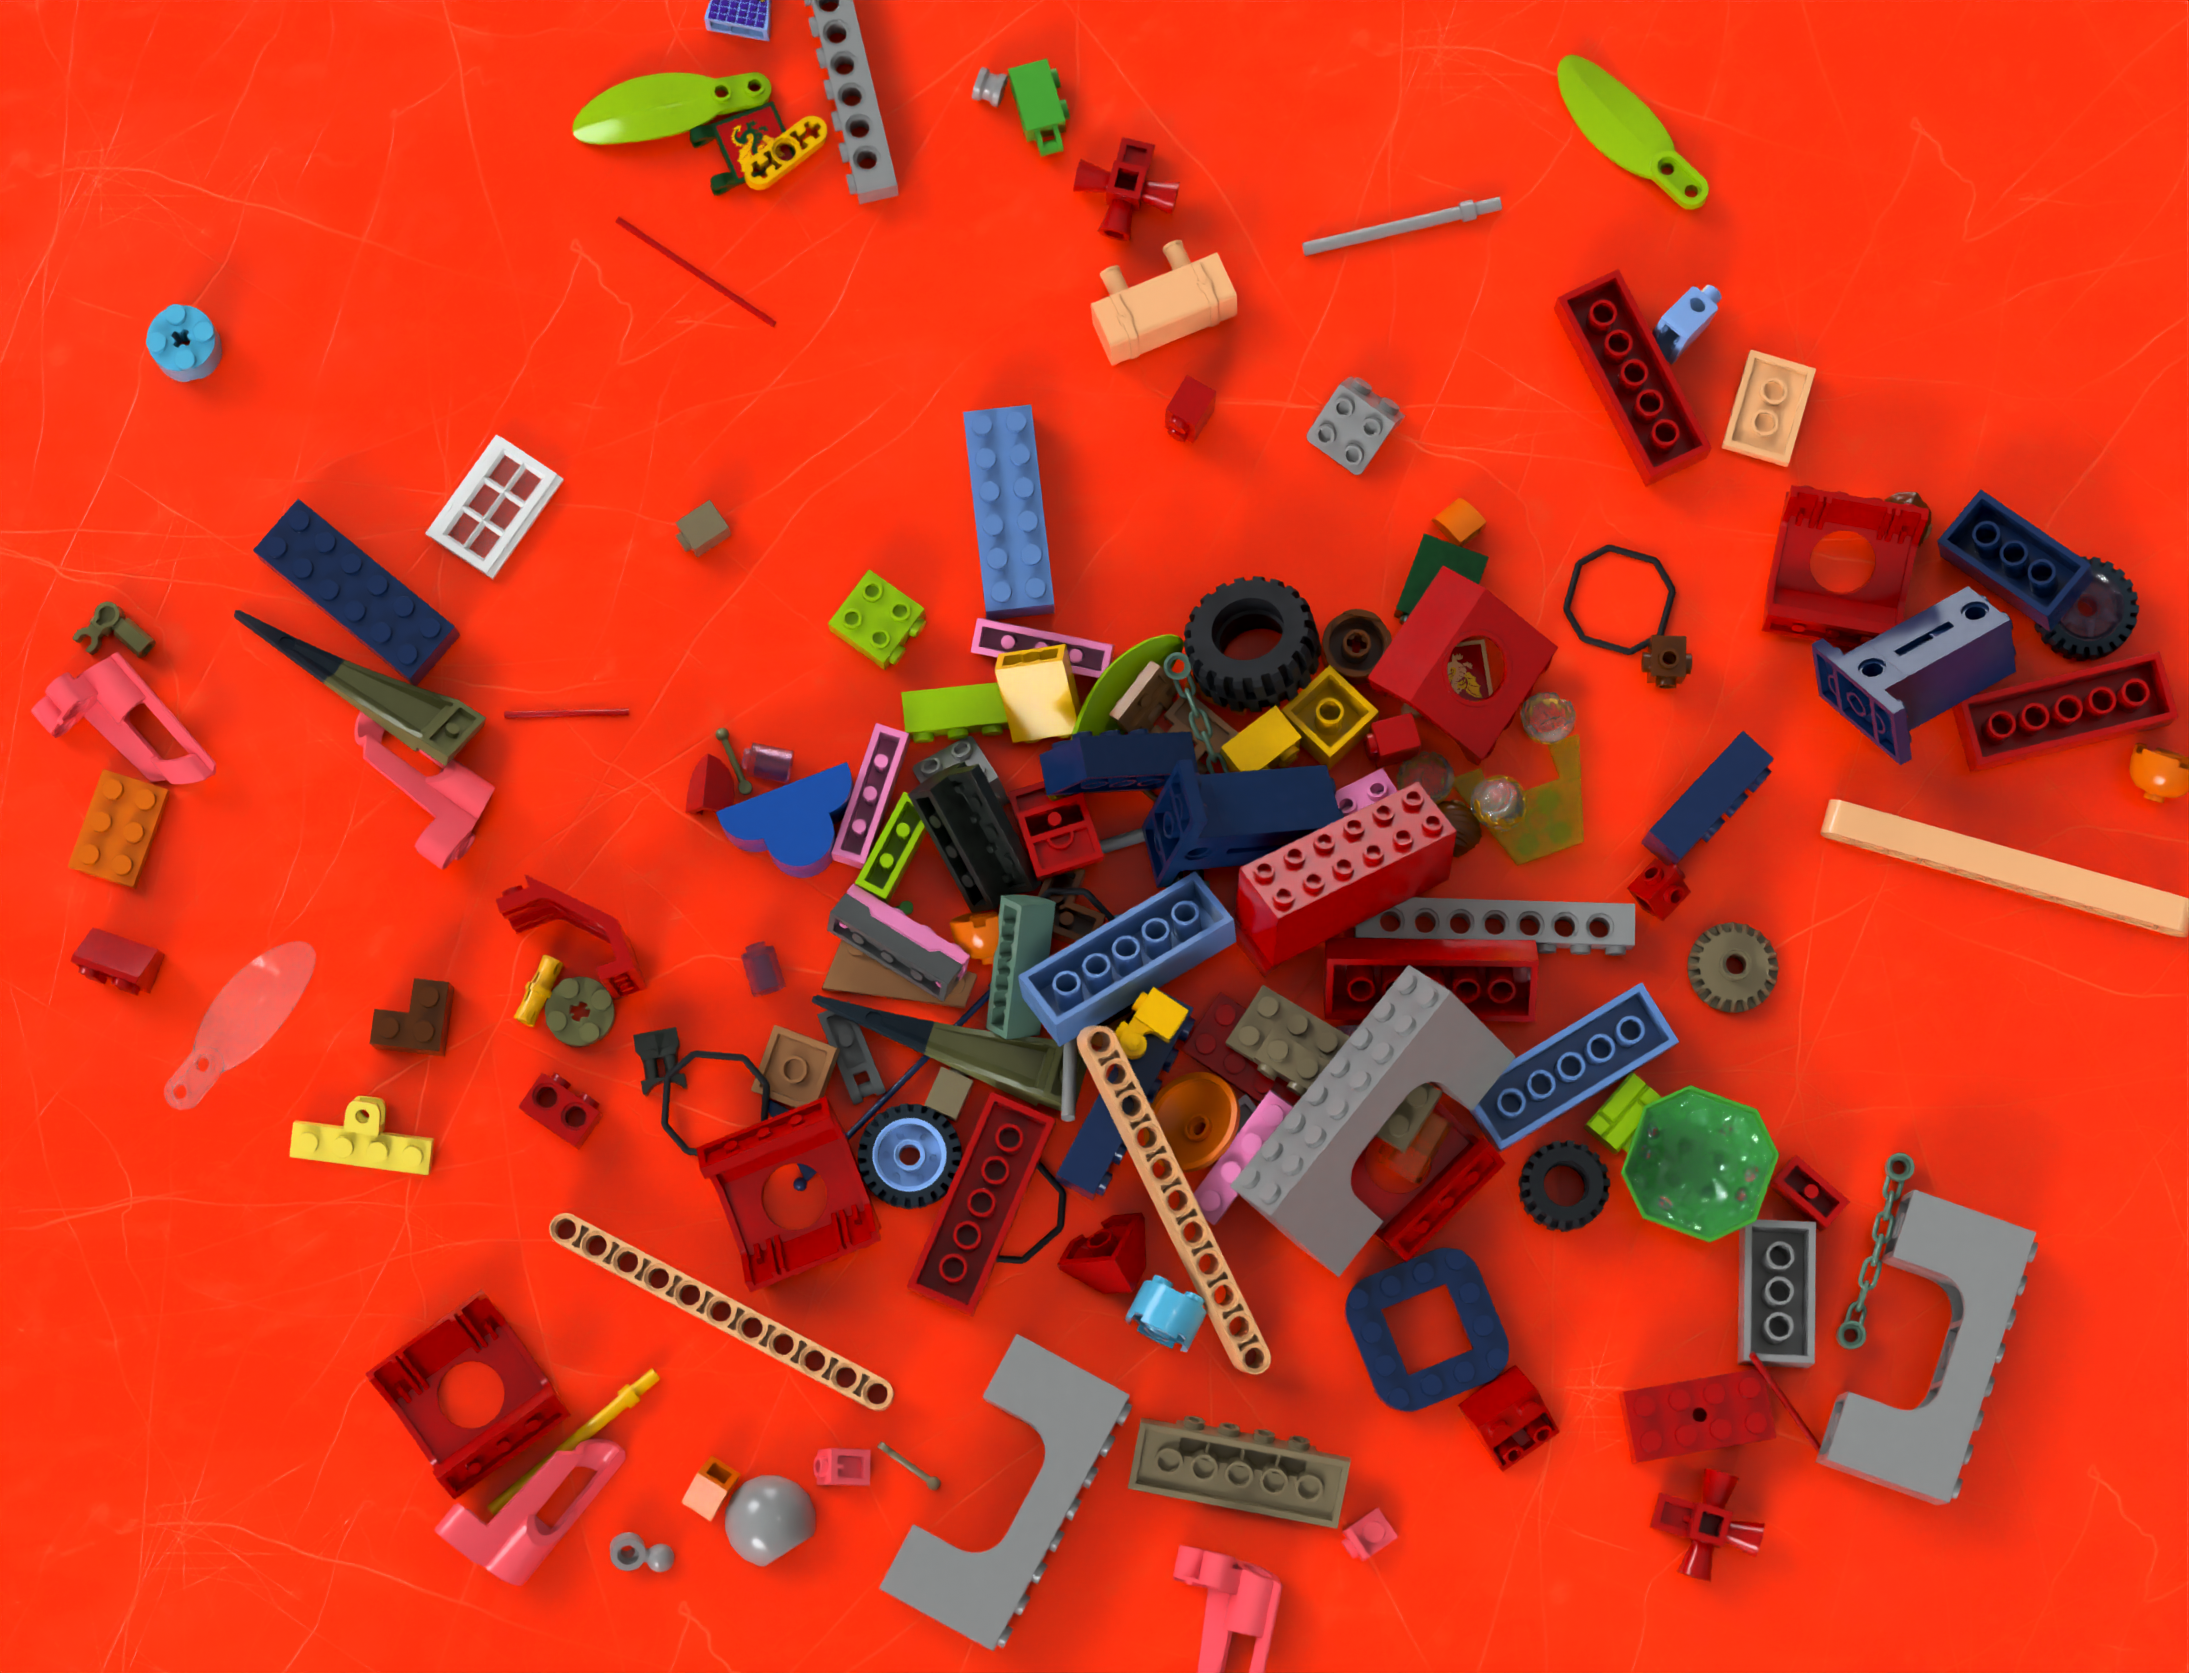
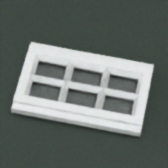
[425,434,564,579]

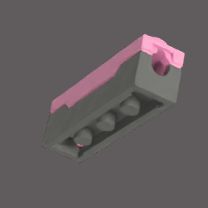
[827,884,970,1002]

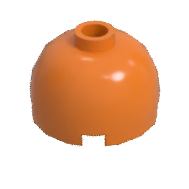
[2129,743,2189,803]
[950,907,1000,965]

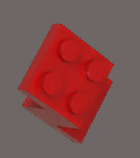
[1007,781,1104,881]

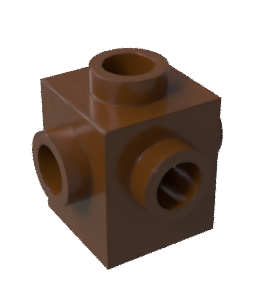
[1641,635,1692,689]

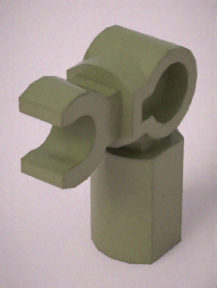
[73,602,156,658]

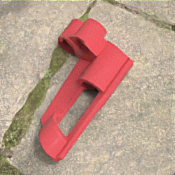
[31,652,217,784]
[354,711,495,870]
[434,1439,626,1586]
[1173,1545,1283,1673]

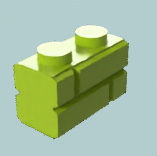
[1583,1072,1662,1155]

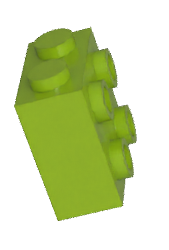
[828,569,927,670]

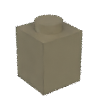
[675,500,731,558]
[924,1066,974,1123]

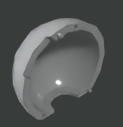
[725,1475,816,1566]

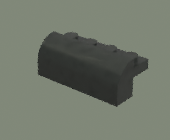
[908,762,1043,913]

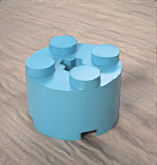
[146,304,222,382]
[1125,1275,1207,1352]

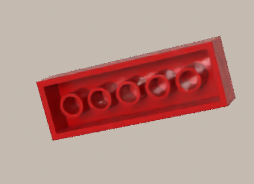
[1554,269,1712,487]
[1952,651,2179,773]
[1323,938,1539,1022]
[907,1092,1056,1317]

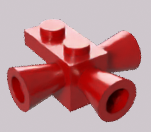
[1073,137,1180,241]
[1650,1468,1765,1582]

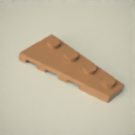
[822,940,977,1009]

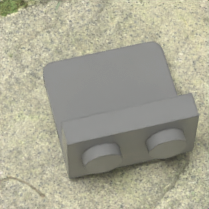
[1306,376,1406,475]
[913,736,1010,806]

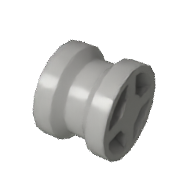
[972,67,1008,107]

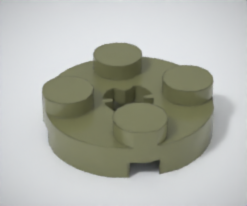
[545,977,616,1048]

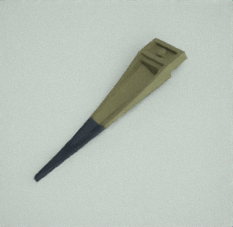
[234,610,486,766]
[812,995,1087,1111]

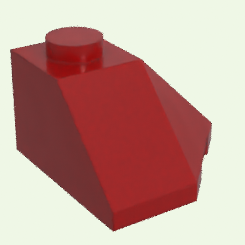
[1057,1213,1146,1294]

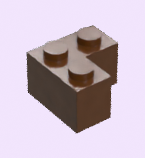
[1037,868,1105,945]
[369,978,454,1057]

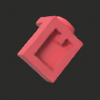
[813,1448,871,1486]
[1341,1508,1398,1562]

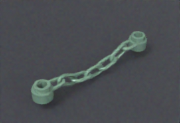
[1164,652,1229,774]
[1836,1153,1915,1350]

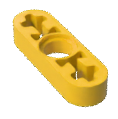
[744,116,827,190]

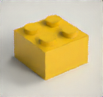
[1281,665,1379,770]
[1220,705,1302,772]

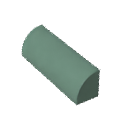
[986,895,1056,1040]

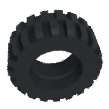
[1184,576,1321,713]

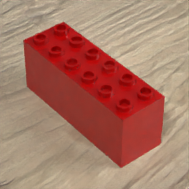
[1235,782,1457,966]

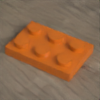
[68,769,171,889]

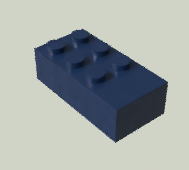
[1937,489,2094,632]
[1039,729,1199,796]
[1641,731,1774,866]

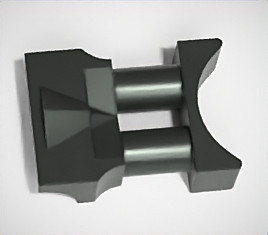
[633,1027,688,1097]

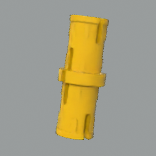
[513,955,564,1027]

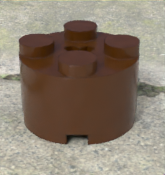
[1321,609,1392,685]

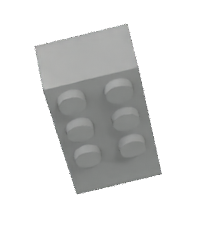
[1738,1219,1816,1368]

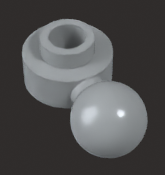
[609,1532,675,1572]

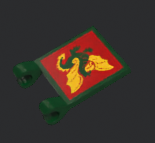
[690,101,796,196]

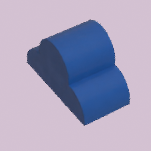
[716,762,854,878]

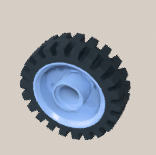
[858,1103,962,1209]

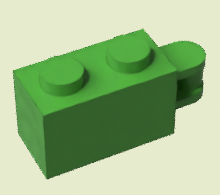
[1008,58,1070,157]

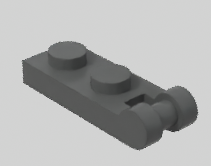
[817,1001,886,1105]

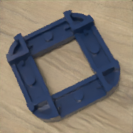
[1344,1248,1509,1413]

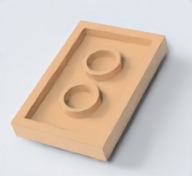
[1721,349,1816,467]

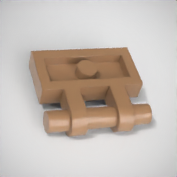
[1109,661,1178,733]
[1150,691,1239,775]

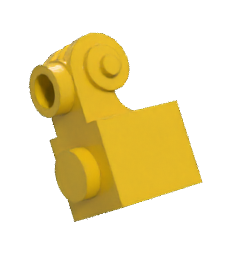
[1115,987,1189,1059]

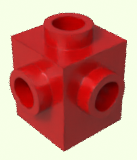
[1627,858,1691,921]

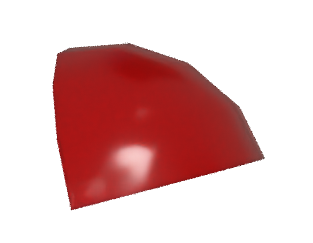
[685,753,735,815]

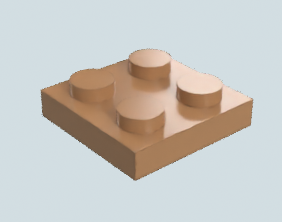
[751,1025,841,1108]

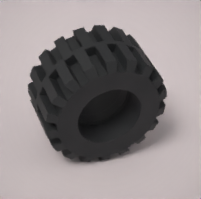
[1518,1140,1610,1232]

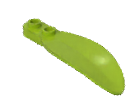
[1557,55,1709,210]
[572,72,771,145]
[1048,634,1184,801]

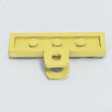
[289,1095,434,1175]

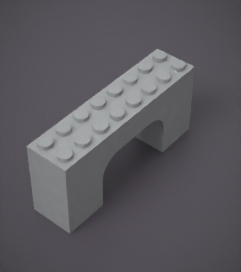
[1230,965,1516,1277]
[1816,1189,2038,1505]
[879,1334,1133,1651]

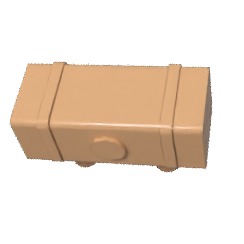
[1091,240,1237,366]

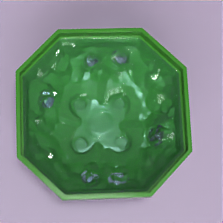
[1621,1085,1779,1243]

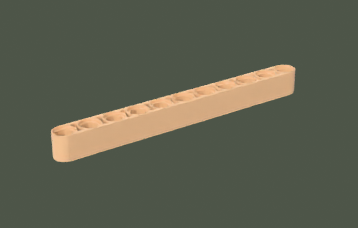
[1820,799,2189,937]
[1077,1025,1271,1375]
[549,1213,894,1411]

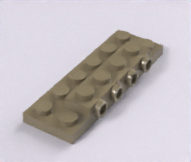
[1225,985,1442,1153]
[1128,1416,1351,1529]

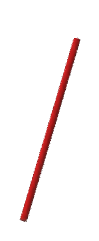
[615,217,776,327]

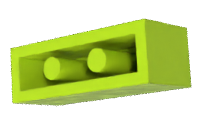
[901,682,1009,743]
[855,792,927,905]

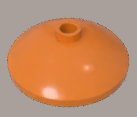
[1143,1072,1240,1173]

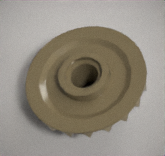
[1687,922,1779,1013]

